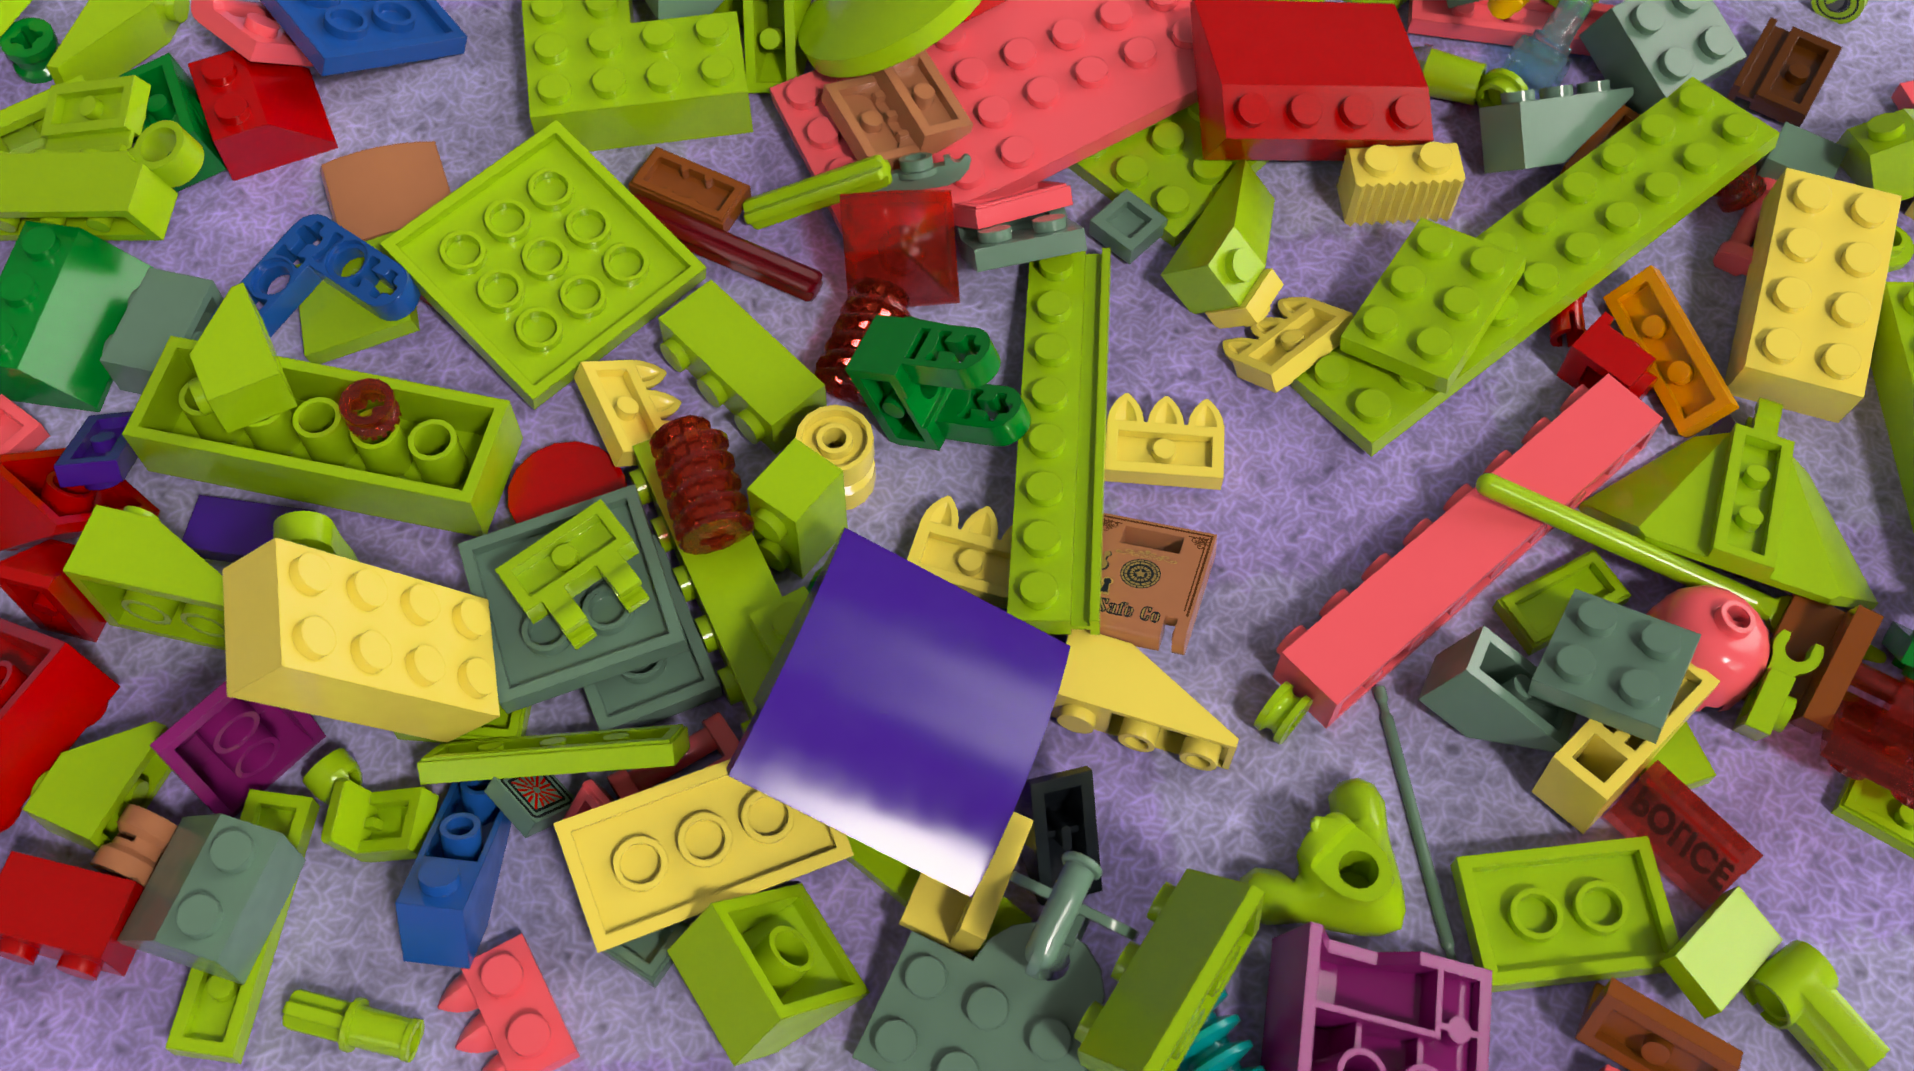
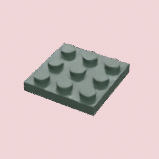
[458,484,689,714]

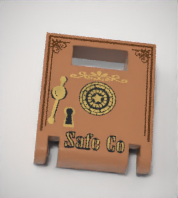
[1088,513,1217,655]

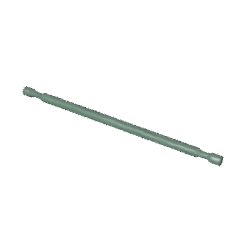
[1373,686,1457,961]

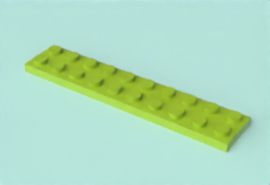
[1291,76,1780,457]

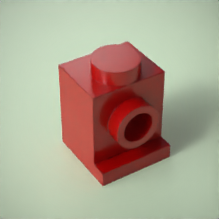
[1556,311,1658,400]

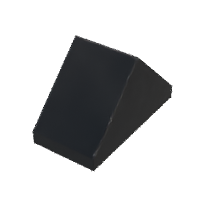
[1014,766,1102,906]

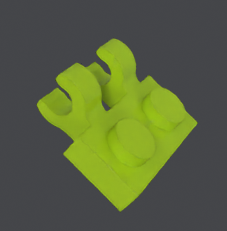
[494,499,650,650]

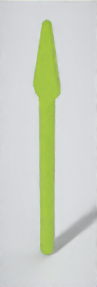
[1476,473,1887,663]

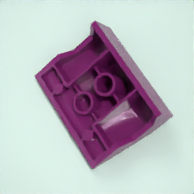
[1260,921,1493,1071]

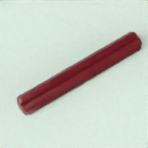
[634,194,823,302]

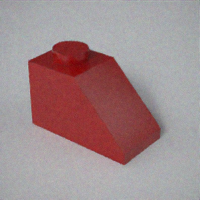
[0,539,107,643]

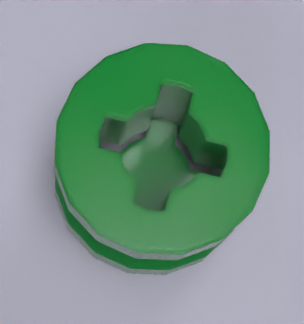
[0,17,60,84]

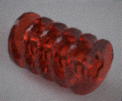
[814,277,911,407]
[649,415,755,555]

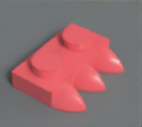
[437,933,580,1071]

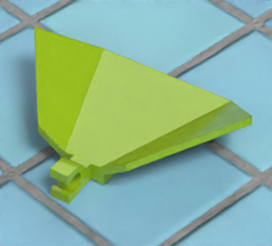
[1578,397,1878,610]

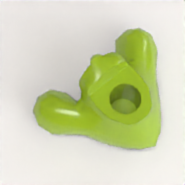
[1239,777,1406,936]

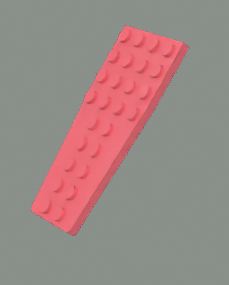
[769,0,1198,261]

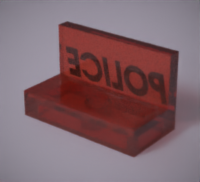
[1603,760,1764,911]

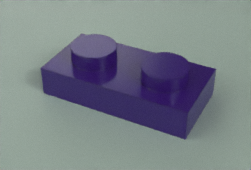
[54,411,138,490]

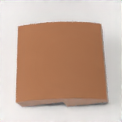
[821,50,973,170]
[320,141,451,241]

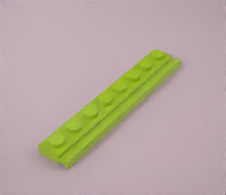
[1007,248,1111,635]

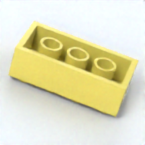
[1725,167,1902,423]
[222,537,500,743]

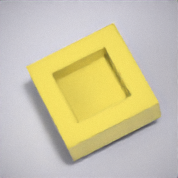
[1205,268,1284,329]

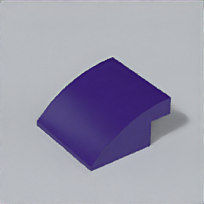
[726,527,1071,898]

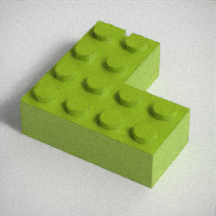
[521,0,753,152]

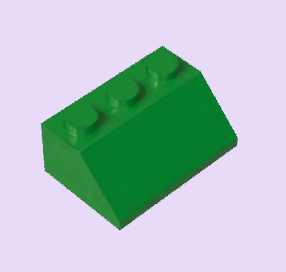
[0,221,156,412]

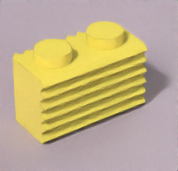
[1336,142,1466,227]

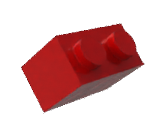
[0,851,144,981]

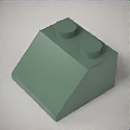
[117,813,306,985]

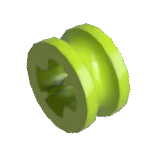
[1253,681,1313,745]

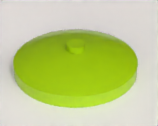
[798,0,982,78]

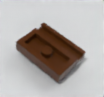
[1726,17,1843,127]

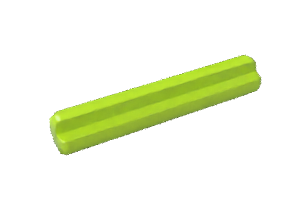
[743,154,892,230]

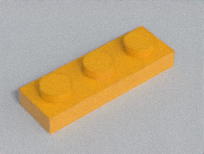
[1603,265,1740,438]

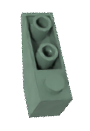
[1479,79,1634,173]

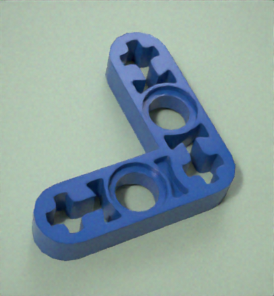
[210,214,421,338]

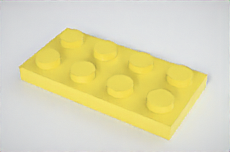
[553,759,854,953]

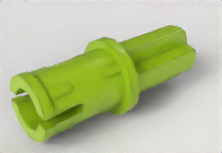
[282,989,425,1063]

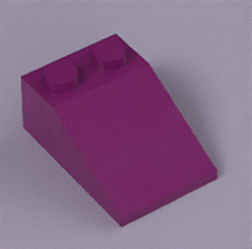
[150,680,326,817]

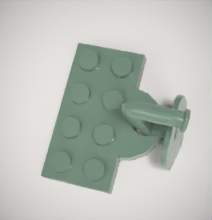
[852,851,1140,1071]

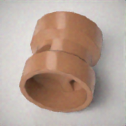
[90,804,178,888]

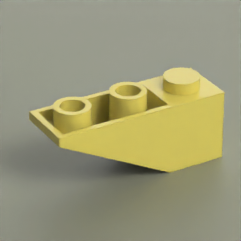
[1051,629,1239,771]

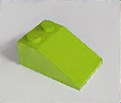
[63,505,225,650]

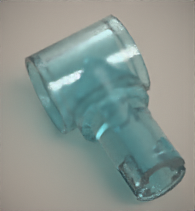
[1502,0,1594,98]

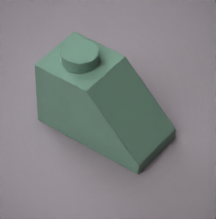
[1418,625,1577,753]

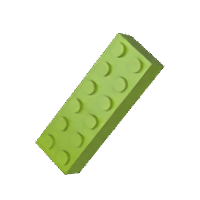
[122,336,523,537]

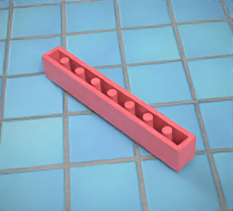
[1272,373,1663,728]

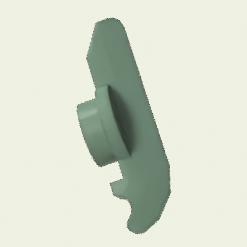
[867,152,971,198]

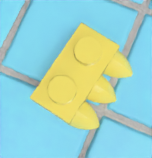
[1223,297,1354,393]
[573,360,686,467]
[1105,393,1225,490]
[907,495,1013,609]

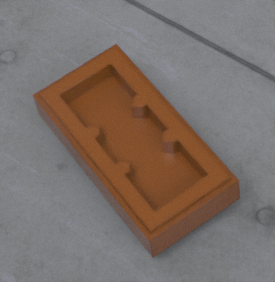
[628,147,752,232]

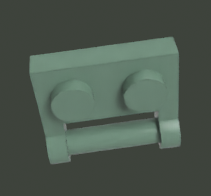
[955,207,1087,272]

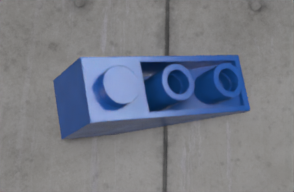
[395,779,512,969]

